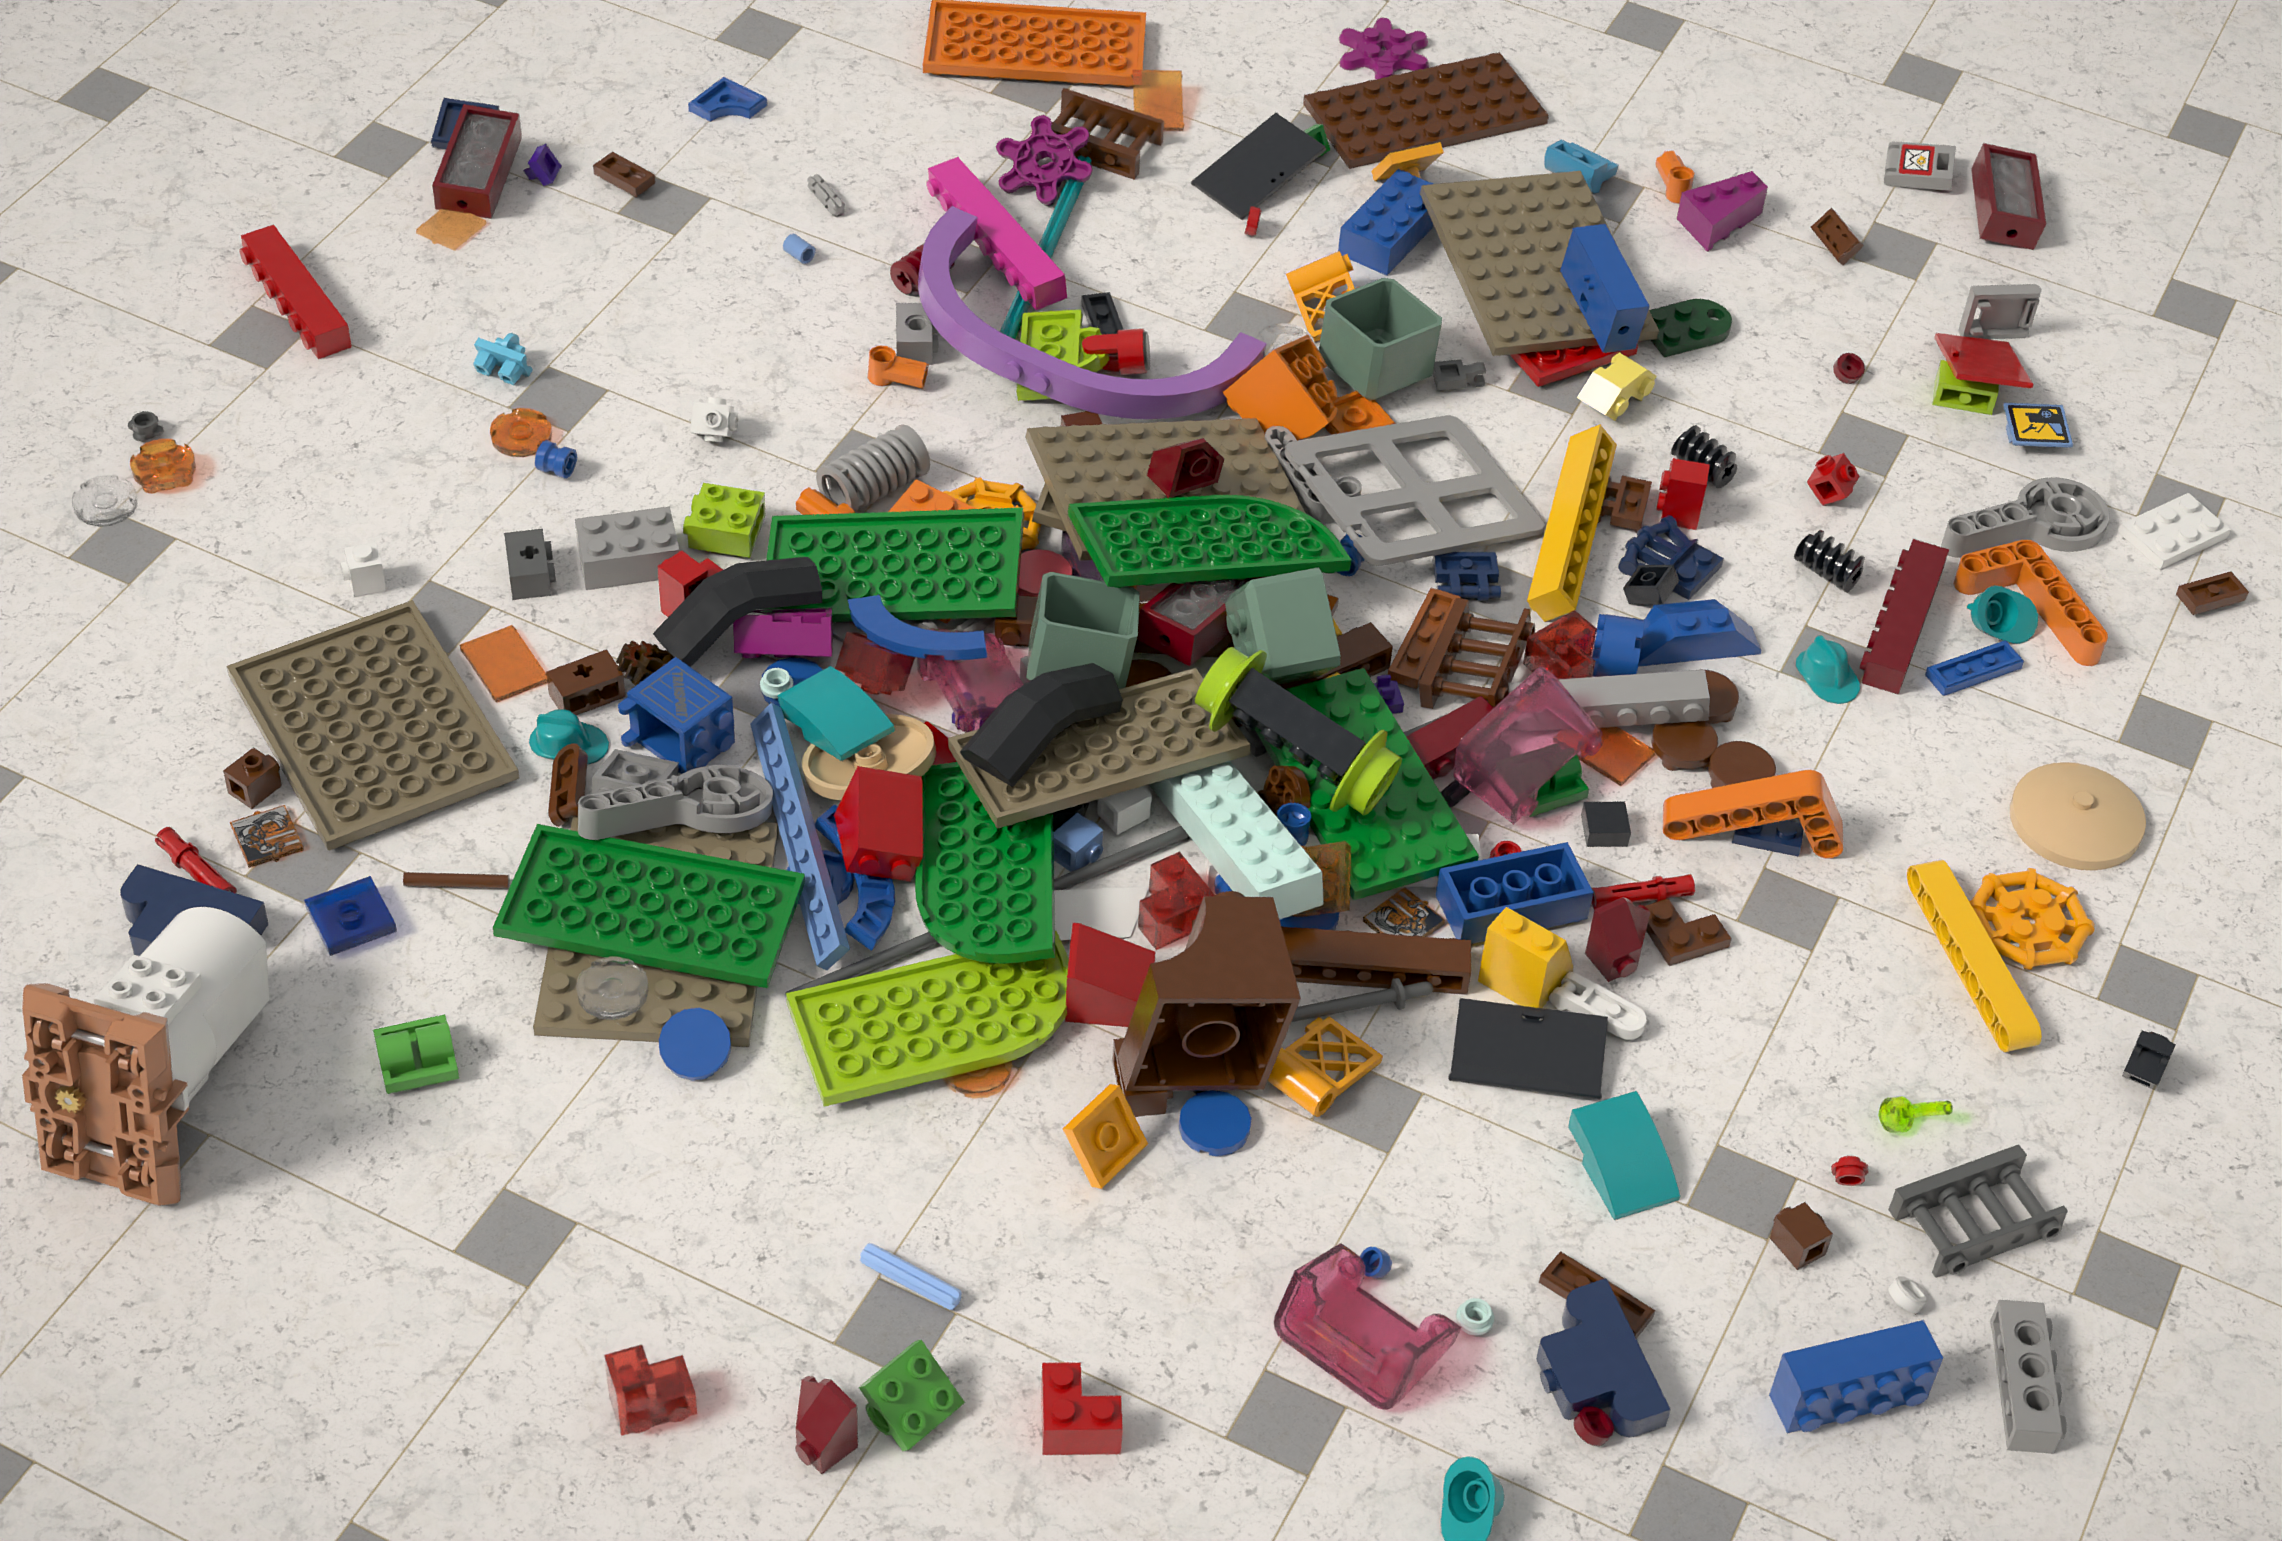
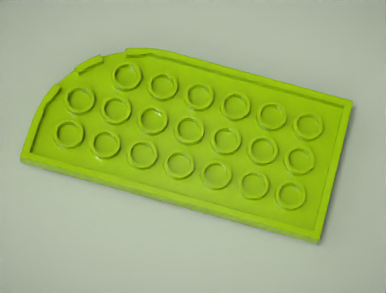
[786,930,1069,1107]

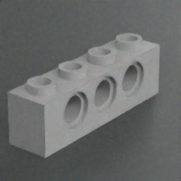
[1990,1299,2066,1454]

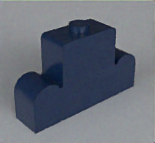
[120,864,268,956]
[1536,1278,1671,1438]

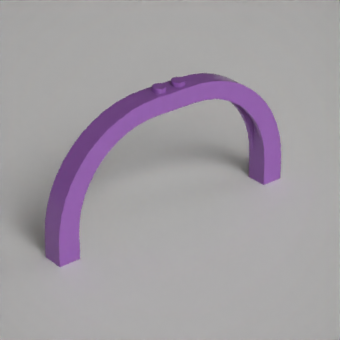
[918,206,1267,419]

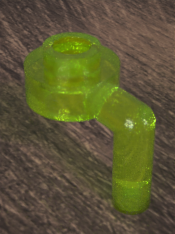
[1878,1096,1953,1133]

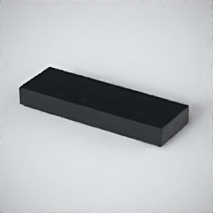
[1081,292,1124,355]

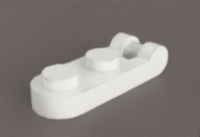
[1549,972,1647,1040]

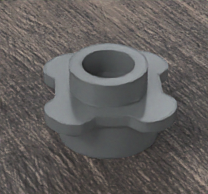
[128,411,164,441]

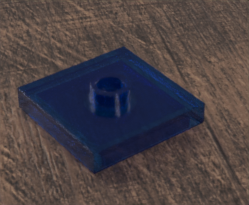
[304,876,397,956]

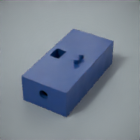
[1560,224,1650,353]

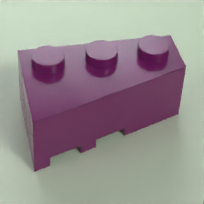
[1677,171,1768,252]
[733,608,833,658]

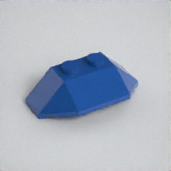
[1638,599,1761,667]

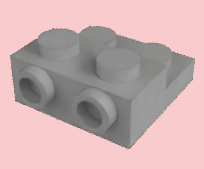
[591,749,679,794]

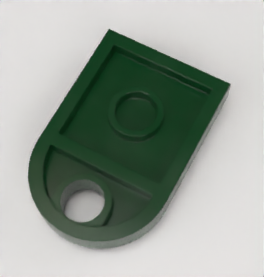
[1649,299,1732,358]

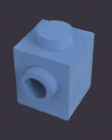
[1054,813,1103,872]

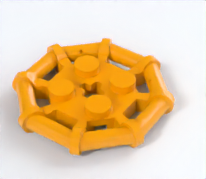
[943,477,1042,552]
[1969,868,2095,970]

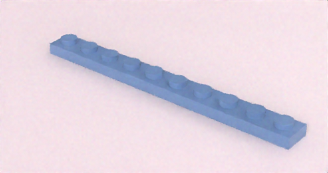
[750,703,850,970]

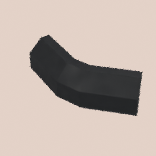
[653,557,822,667]
[960,663,1123,787]

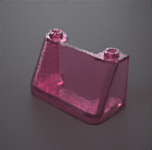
[917,628,1024,733]
[1453,666,1603,825]
[1274,1243,1462,1410]

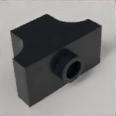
[2122,1030,2176,1091]

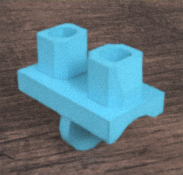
[473,333,533,385]

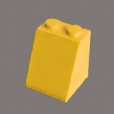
[1478,907,1574,1008]

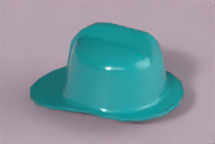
[1967,585,2038,644]
[1796,635,1860,704]
[529,709,609,764]
[1441,1456,1505,1541]

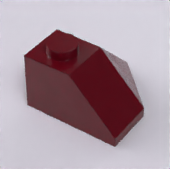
[1147,438,1224,498]
[1585,897,1650,982]
[795,1376,858,1474]

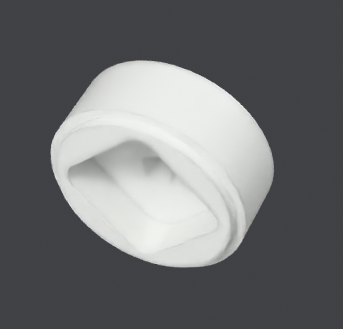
[1888,1276,1927,1313]

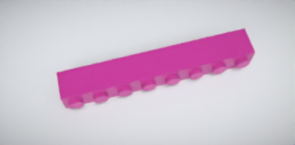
[926,157,1067,310]

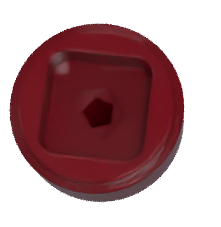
[1833,353,1865,384]
[1573,1406,1614,1446]

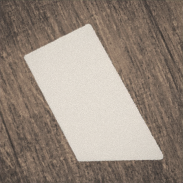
[1054,886,1149,941]

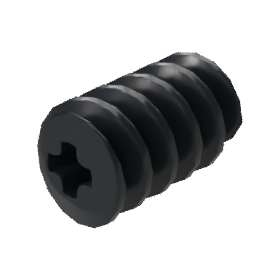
[1671,425,1737,488]
[1794,530,1865,593]

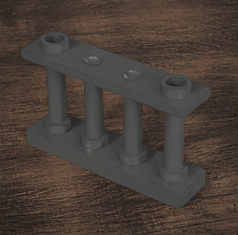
[1888,1144,2068,1278]

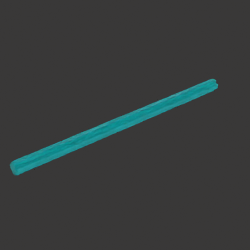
[999,155,1092,339]

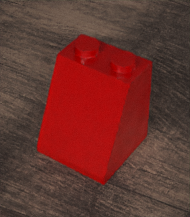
[834,766,923,882]
[1065,923,1156,1027]

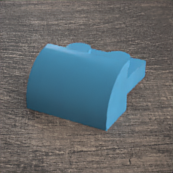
[1544,139,1619,193]

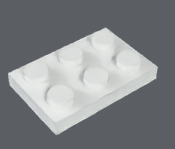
[2118,493,2231,570]

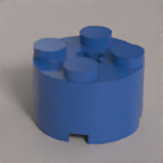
[1590,614,1644,677]

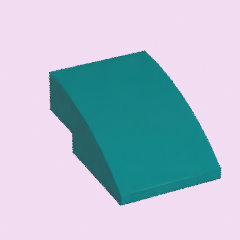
[777,666,895,761]
[1568,1091,1680,1220]

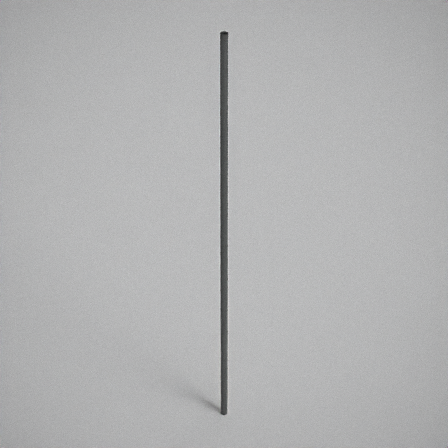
[785,676,1543,996]

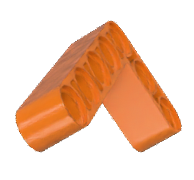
[1953,540,2108,666]
[1662,770,1843,858]

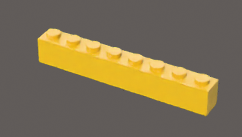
[1527,424,1617,622]

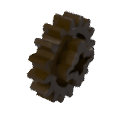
[616,641,675,686]

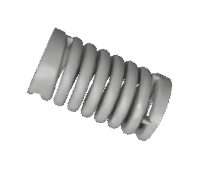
[816,424,930,513]

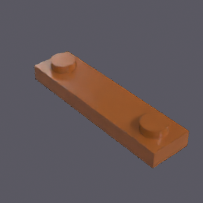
[1387,587,1461,689]

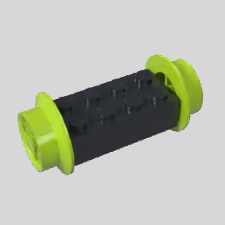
[1195,647,1402,816]

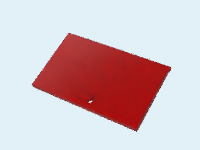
[1935,333,2034,388]

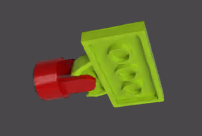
[1016,309,1150,401]

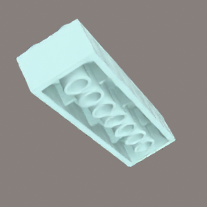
[1149,761,1323,919]

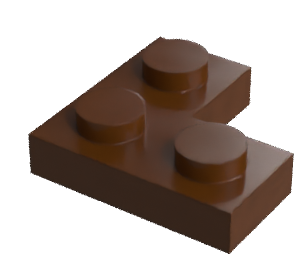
[1645,899,1732,966]

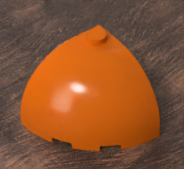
[1223,335,1338,440]

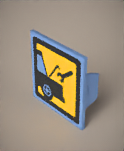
[2003,403,2073,448]

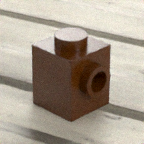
[223,747,282,809]
[1770,1202,1833,1270]

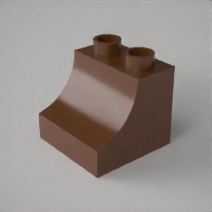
[1118,891,1301,1091]

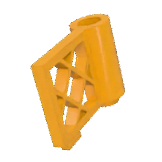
[1286,251,1355,343]
[1268,1016,1383,1117]

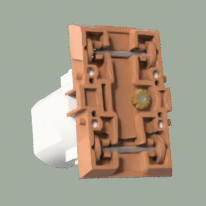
[22,907,270,1206]

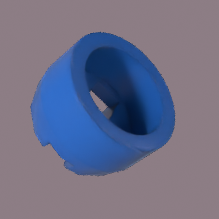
[1359,1247,1392,1278]

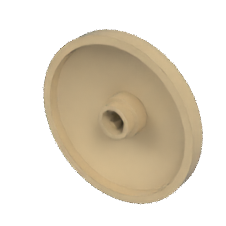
[802,714,936,801]
[2010,762,2146,870]

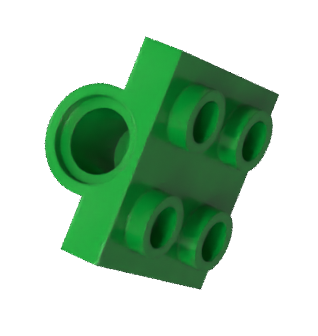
[1497,744,1589,817]

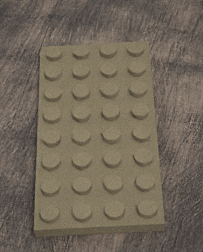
[948,668,1250,829]

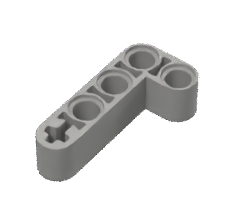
[1265,426,1362,525]

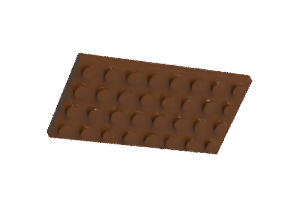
[1303,52,1549,169]

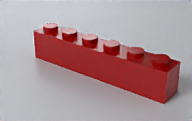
[239,224,352,359]

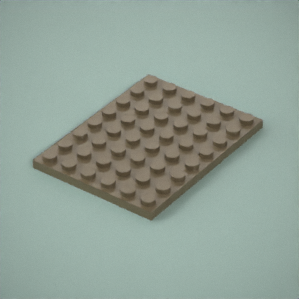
[1420,171,1659,356]
[1025,418,1305,561]
[227,600,519,851]
[533,816,778,1047]

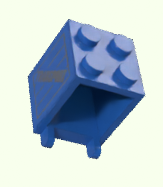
[618,657,735,774]

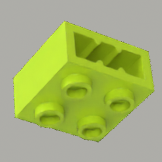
[683,483,766,558]

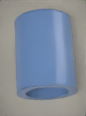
[783,234,815,264]

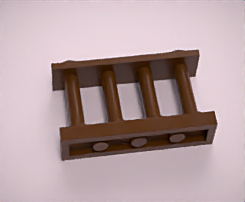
[1051,88,1164,180]
[1419,598,1535,712]

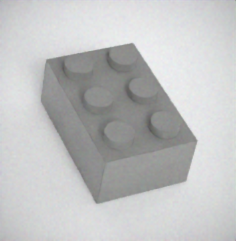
[575,506,680,590]

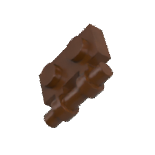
[1598,475,1652,531]

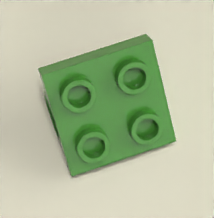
[373,1014,459,1094]
[858,1339,965,1451]

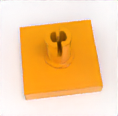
[1371,142,1444,181]
[1062,1084,1148,1189]

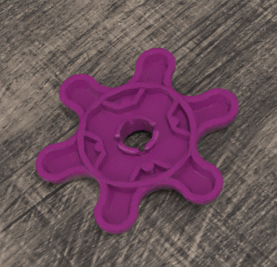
[1339,17,1430,80]
[996,115,1092,205]

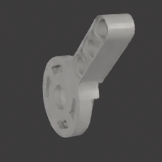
[1941,477,2110,558]
[578,765,773,840]

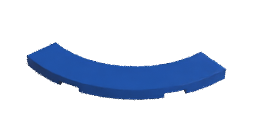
[848,595,987,661]
[815,804,895,951]

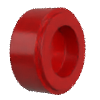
[1244,206,1262,236]

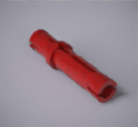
[155,827,237,893]
[1591,874,1695,909]

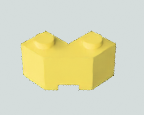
[1577,353,1657,421]

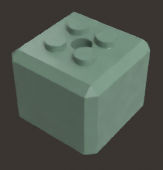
[1319,278,1442,401]
[1225,568,1341,685]
[1026,572,1139,689]

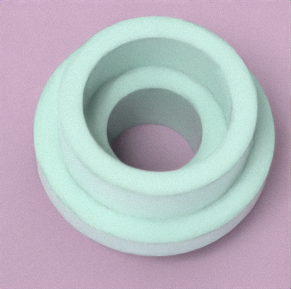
[760,668,793,698]
[1456,1298,1494,1335]

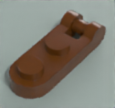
[548,743,588,827]

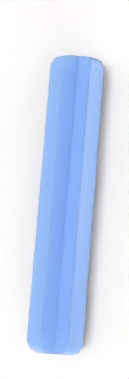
[860,1243,962,1310]

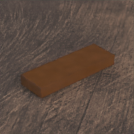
[1539,1251,1655,1339]

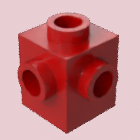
[1807,453,1860,506]

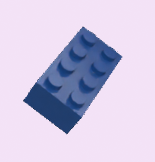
[1338,169,1434,276]
[1436,842,1593,944]
[1769,1320,1943,1434]

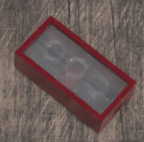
[432,104,522,219]
[1971,143,2046,250]
[1137,577,1265,667]

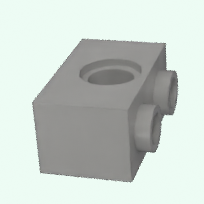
[896,303,938,365]

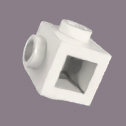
[690,397,738,442]

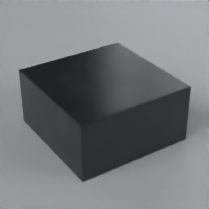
[1623,565,1679,604]
[1581,801,1631,847]

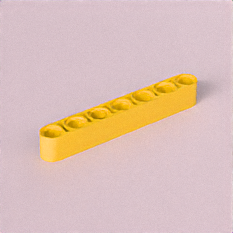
[1907,860,2042,1052]

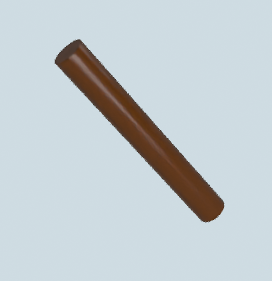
[403,872,510,889]

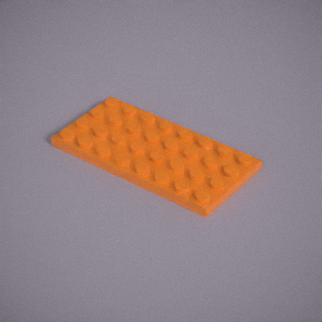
[923,0,1146,87]

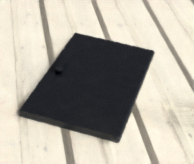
[1191,112,1326,220]
[1448,998,1608,1100]

